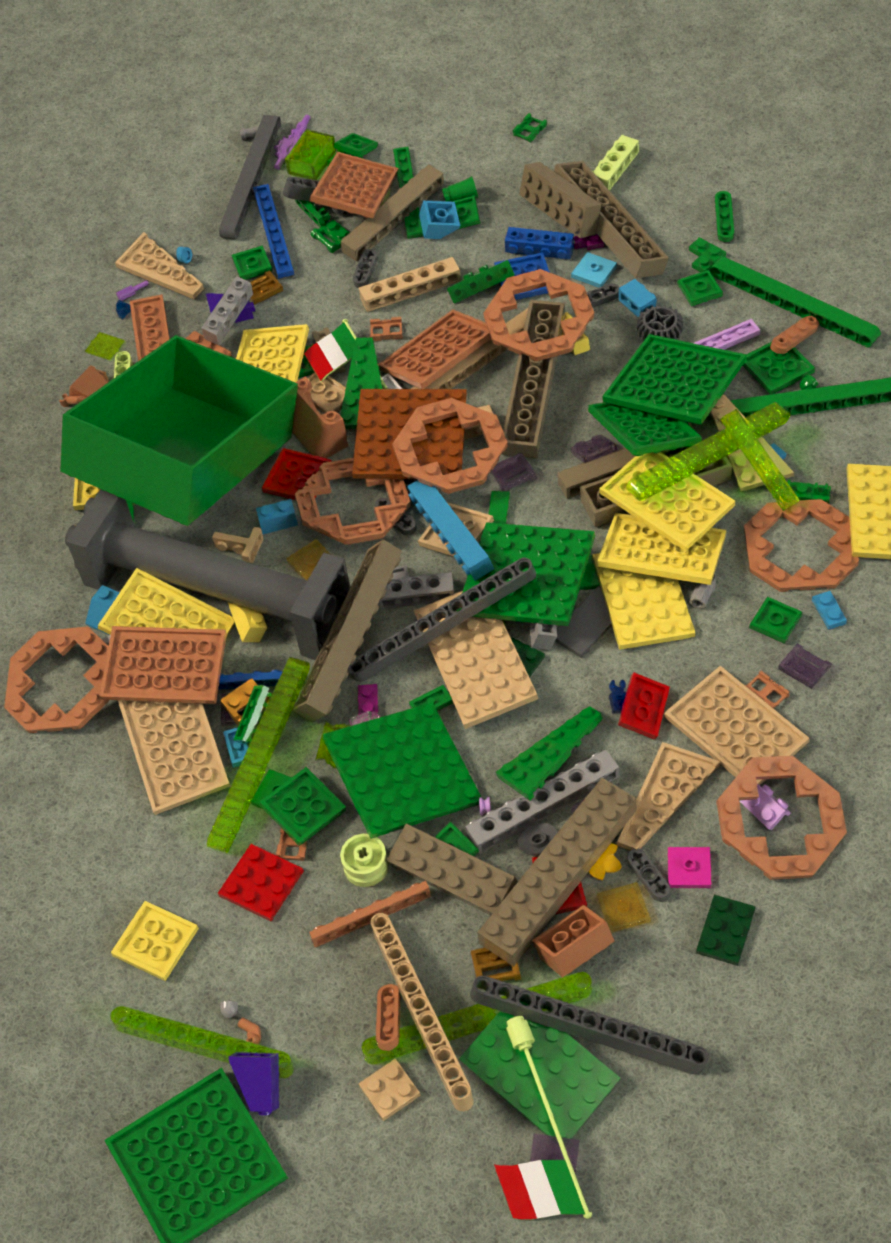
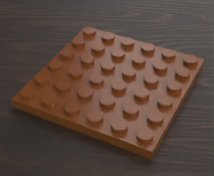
[352,389,467,479]

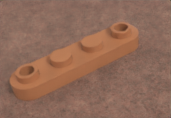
[770,316,819,354]
[376,984,401,1051]

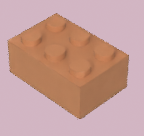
[532,905,614,978]

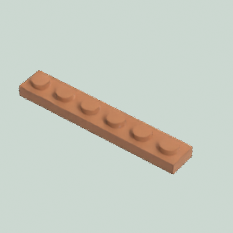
[309,881,431,948]

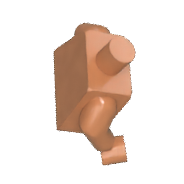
[59,365,109,407]

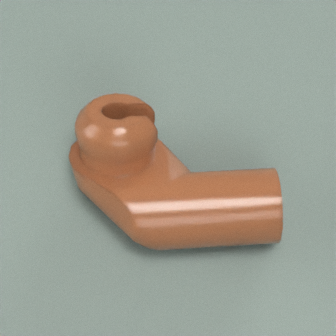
[238,1017,261,1046]

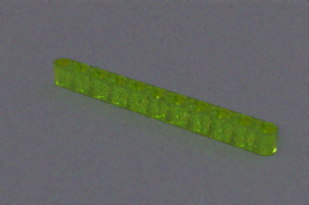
[626,402,790,501]
[207,657,310,853]
[361,972,592,1065]

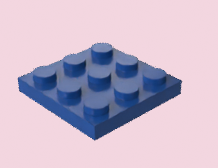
[494,252,550,300]

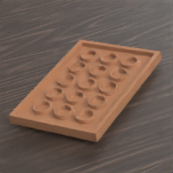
[310,152,398,218]
[378,310,491,389]
[99,626,227,704]

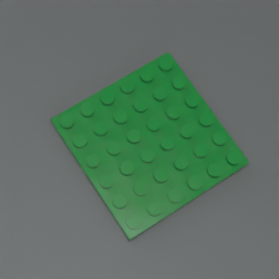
[602,334,746,425]
[456,522,595,626]
[323,702,481,839]
[104,1067,288,1243]

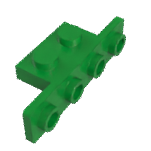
[447,260,515,304]

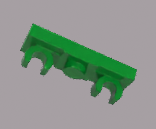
[295,199,331,227]
[773,479,831,504]
[233,685,274,744]

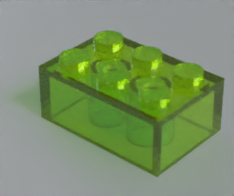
[285,129,337,180]

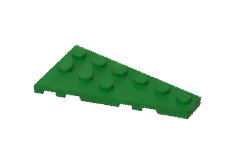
[340,337,383,429]
[495,706,603,801]

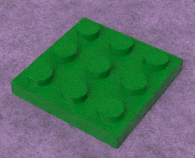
[743,342,815,395]
[259,767,346,846]

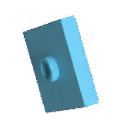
[571,252,617,288]

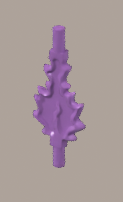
[273,115,311,170]

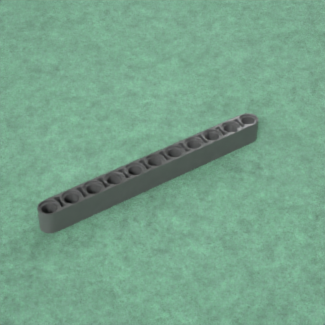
[219,115,281,239]
[348,558,536,682]
[470,976,709,1075]

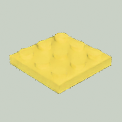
[111,901,199,981]

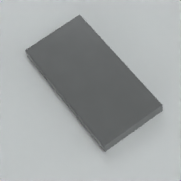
[555,586,612,658]

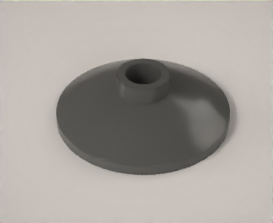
[518,823,558,855]

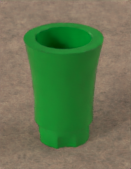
[442,176,478,202]

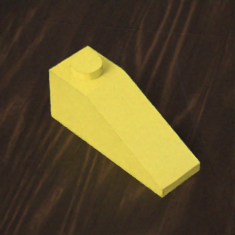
[227,602,267,642]

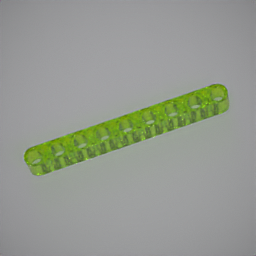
[110,1006,294,1079]

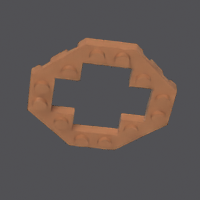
[483,269,594,361]
[392,398,508,494]
[295,458,410,545]
[744,499,859,592]
[4,626,109,733]
[716,756,847,880]

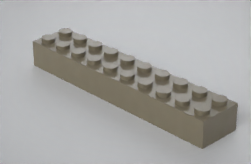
[554,161,669,278]
[502,300,565,458]
[292,539,402,722]
[477,778,637,967]

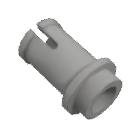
[240,127,258,140]

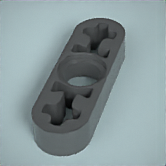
[353,249,378,288]
[587,283,620,308]
[375,498,417,535]
[627,849,670,902]

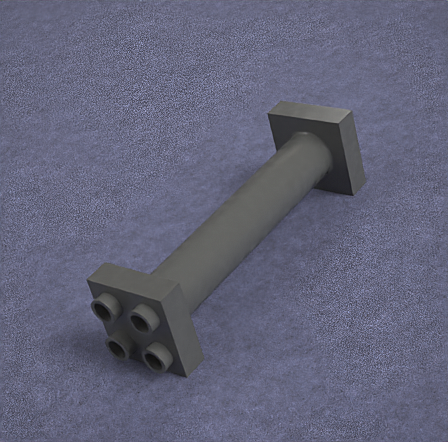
[65,489,350,660]

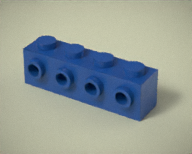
[505,227,574,259]

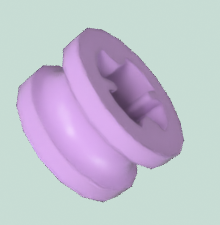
[479,797,491,816]

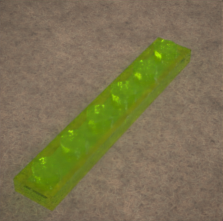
[720,409,800,511]

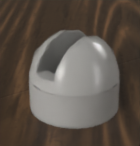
[220,1001,238,1018]

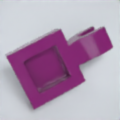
[574,233,604,251]

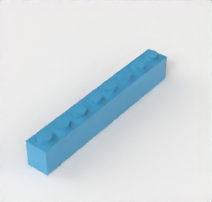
[407,480,494,581]

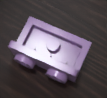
[740,784,791,830]

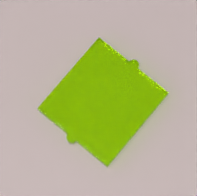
[85,332,125,360]

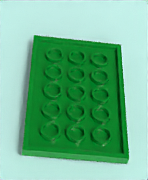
[588,402,702,456]
[459,1002,621,1147]

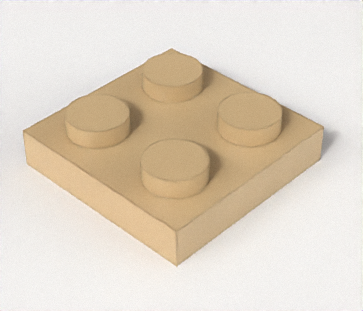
[359,1059,421,1121]

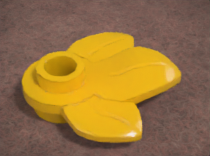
[589,843,622,880]

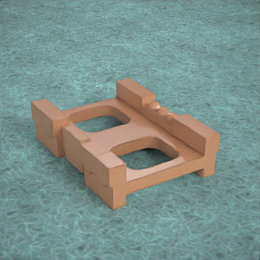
[370,317,403,341]
[745,671,790,709]
[276,828,307,861]

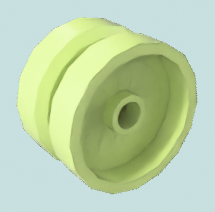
[340,833,389,887]

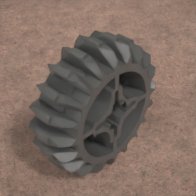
[637,305,684,341]

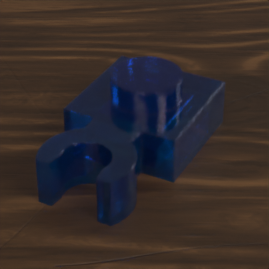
[609,680,626,714]

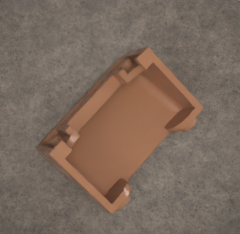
[292,377,349,458]

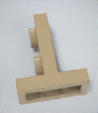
[212,527,264,564]

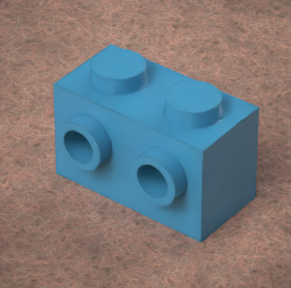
[619,279,657,317]
[256,499,298,534]

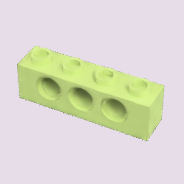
[592,135,639,191]

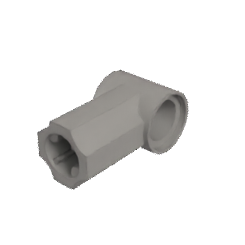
[690,573,716,609]

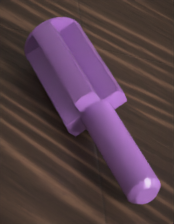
[116,281,149,301]

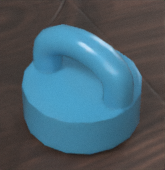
[176,247,192,263]

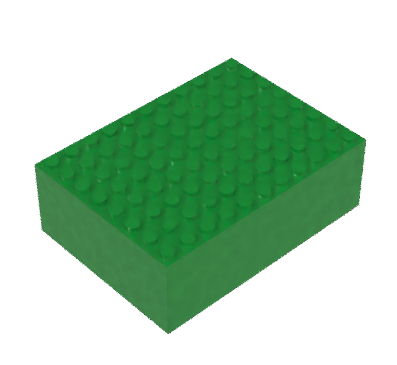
[60,335,298,526]

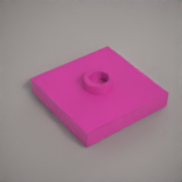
[668,847,711,888]

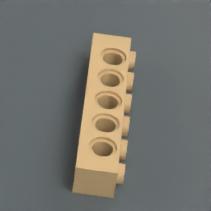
[359,257,461,312]

